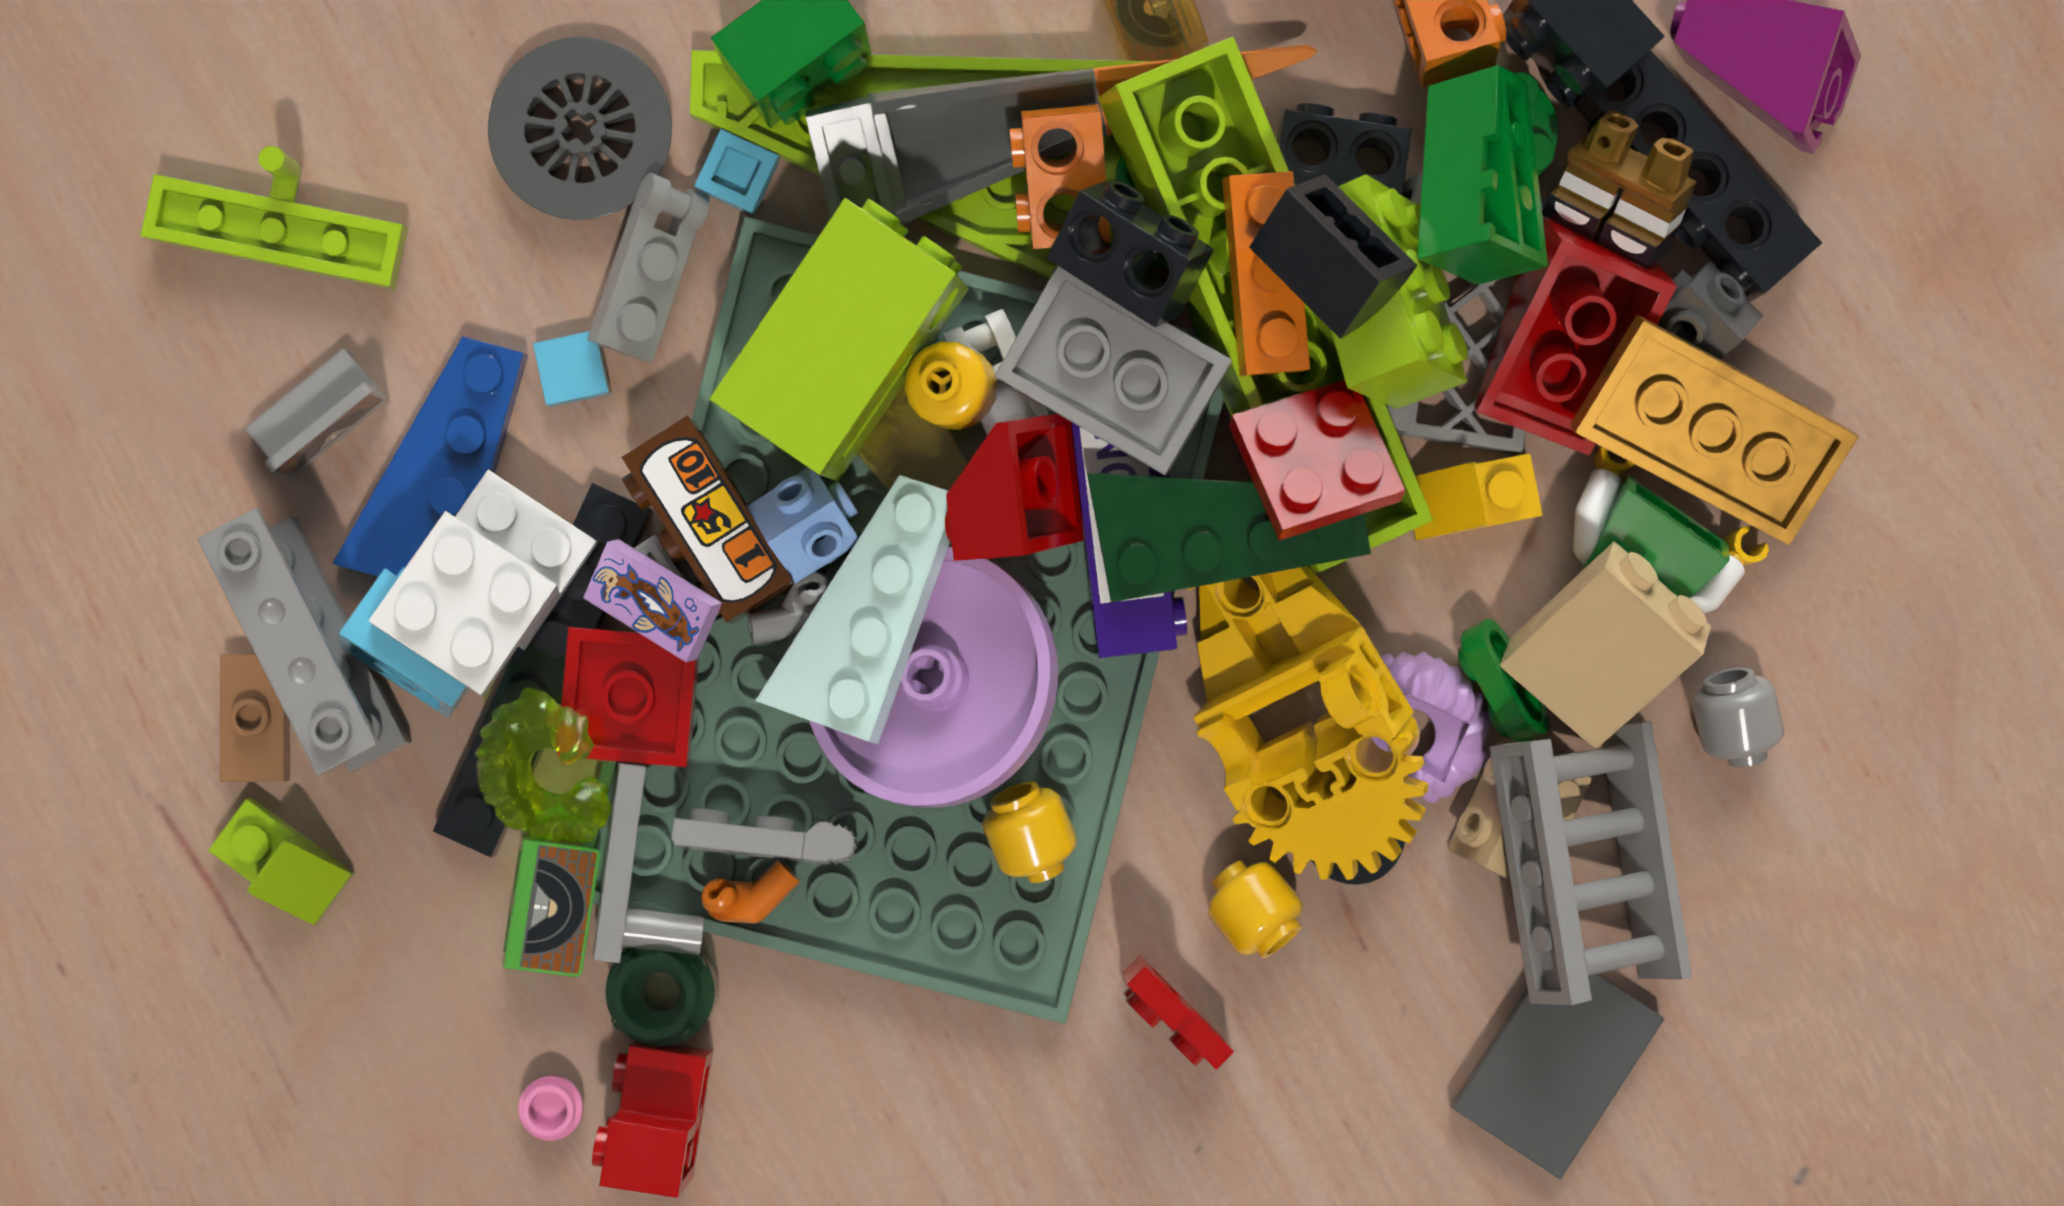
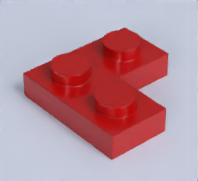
[1122,955,1234,1070]

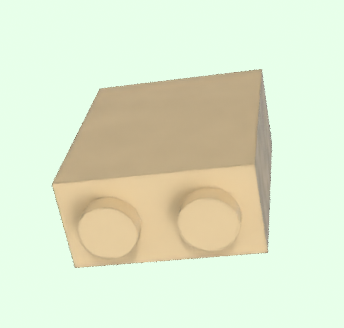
[1499,541,1711,749]

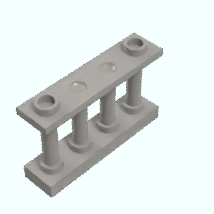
[197,508,412,775]
[1489,721,1692,1005]

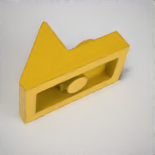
[1413,453,1543,541]

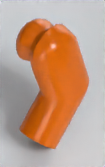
[701,859,800,924]

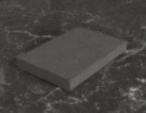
[1450,974,1665,1180]

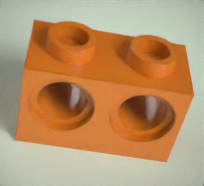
[1392,0,1506,88]
[1009,105,1111,249]

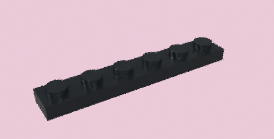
[433,483,653,858]

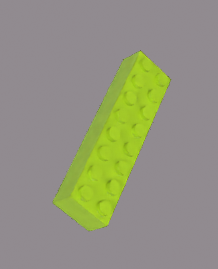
[1098,36,1434,572]

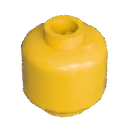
[904,341,997,430]
[982,781,1077,883]
[1208,860,1303,958]

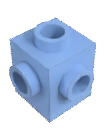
[747,468,859,584]

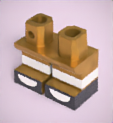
[1542,110,1697,269]

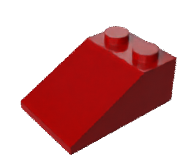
[1474,218,1677,456]

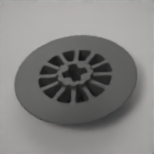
[488,37,672,220]

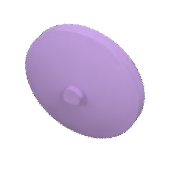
[810,547,1058,808]

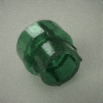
[605,947,719,1047]

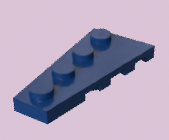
[332,336,528,577]

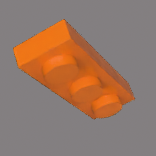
[1222,171,1310,377]

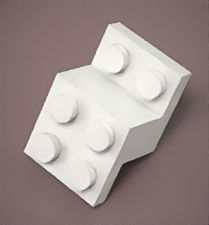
[368,470,597,697]

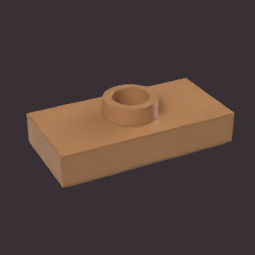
[220,654,289,782]

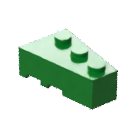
[1417,65,1548,285]

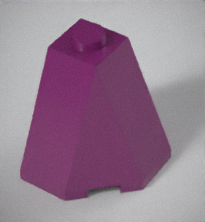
[1670,0,1861,154]

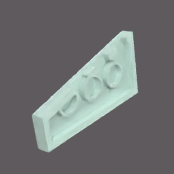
[755,475,950,745]

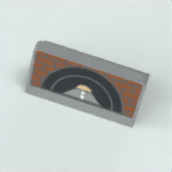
[245,348,389,479]

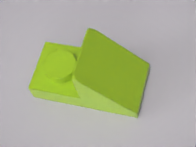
[208,798,354,925]

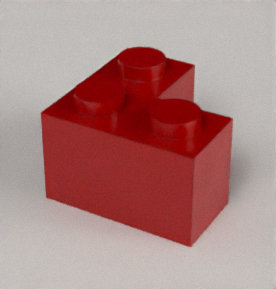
[592,1038,713,1198]

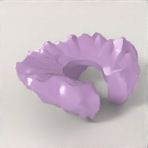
[1372,651,1490,803]

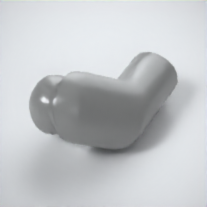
[747,571,830,644]

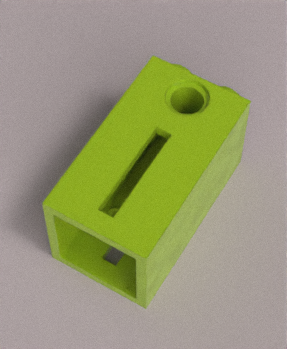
[709,198,969,481]

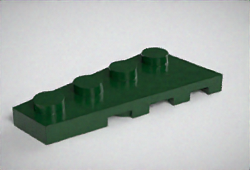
[1087,472,1371,603]

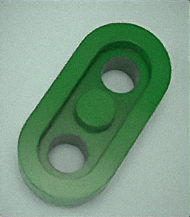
[1458,619,1549,742]

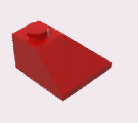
[945,413,1084,561]

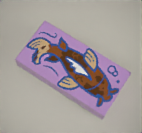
[583,539,722,662]

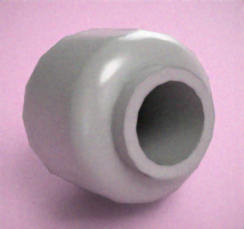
[1692,667,1784,767]

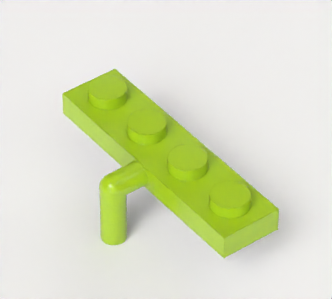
[140,146,408,290]

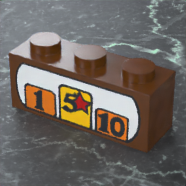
[621,415,795,624]

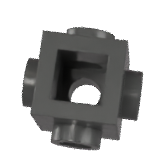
[1657,261,1763,359]

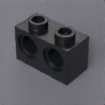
[1277,103,1412,195]
[1046,180,1214,328]

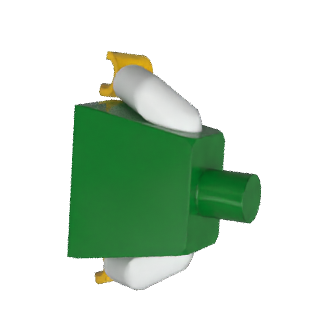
[1572,446,1769,614]

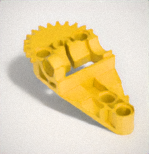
[1187,566,1428,880]

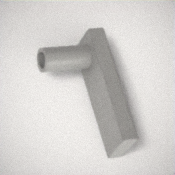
[592,762,704,963]

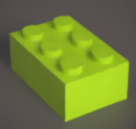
[1331,174,1468,409]

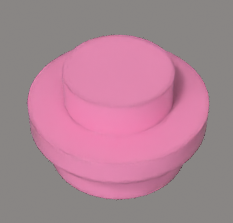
[518,1075,584,1141]

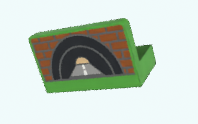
[501,835,600,977]

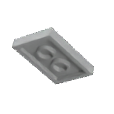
[994,266,1233,476]

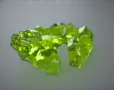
[475,687,612,844]

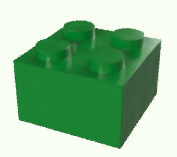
[711,0,872,128]

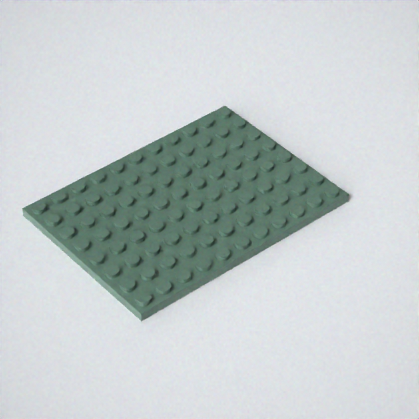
[581,216,1224,1024]

